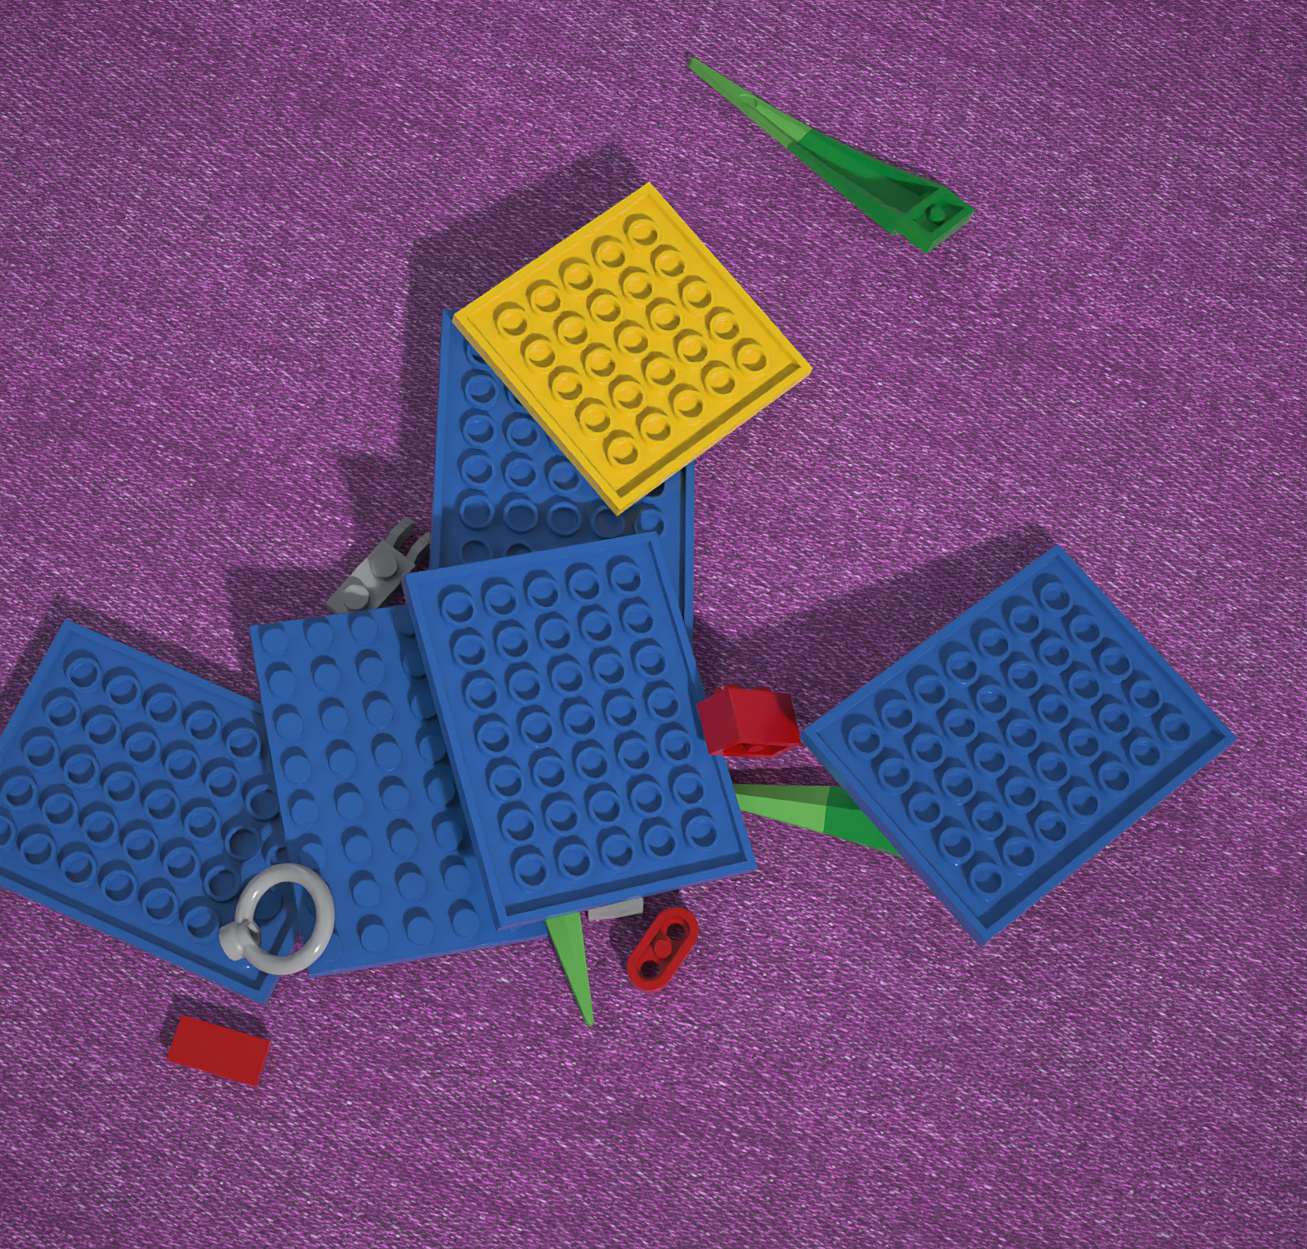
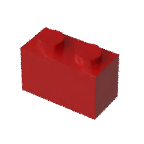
[697,684,802,759]

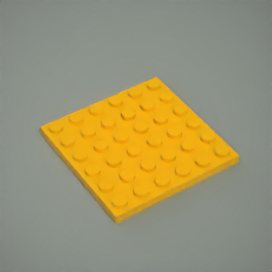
[452,182,813,516]

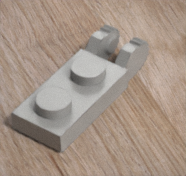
[326,517,431,614]

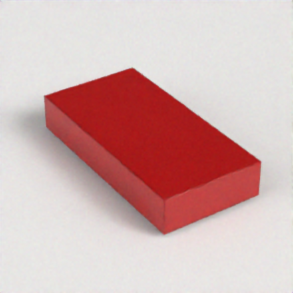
[166,1015,272,1088]

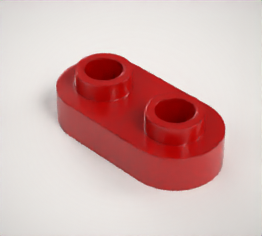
[627,907,699,994]

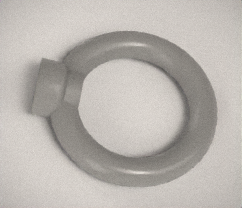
[219,863,335,975]

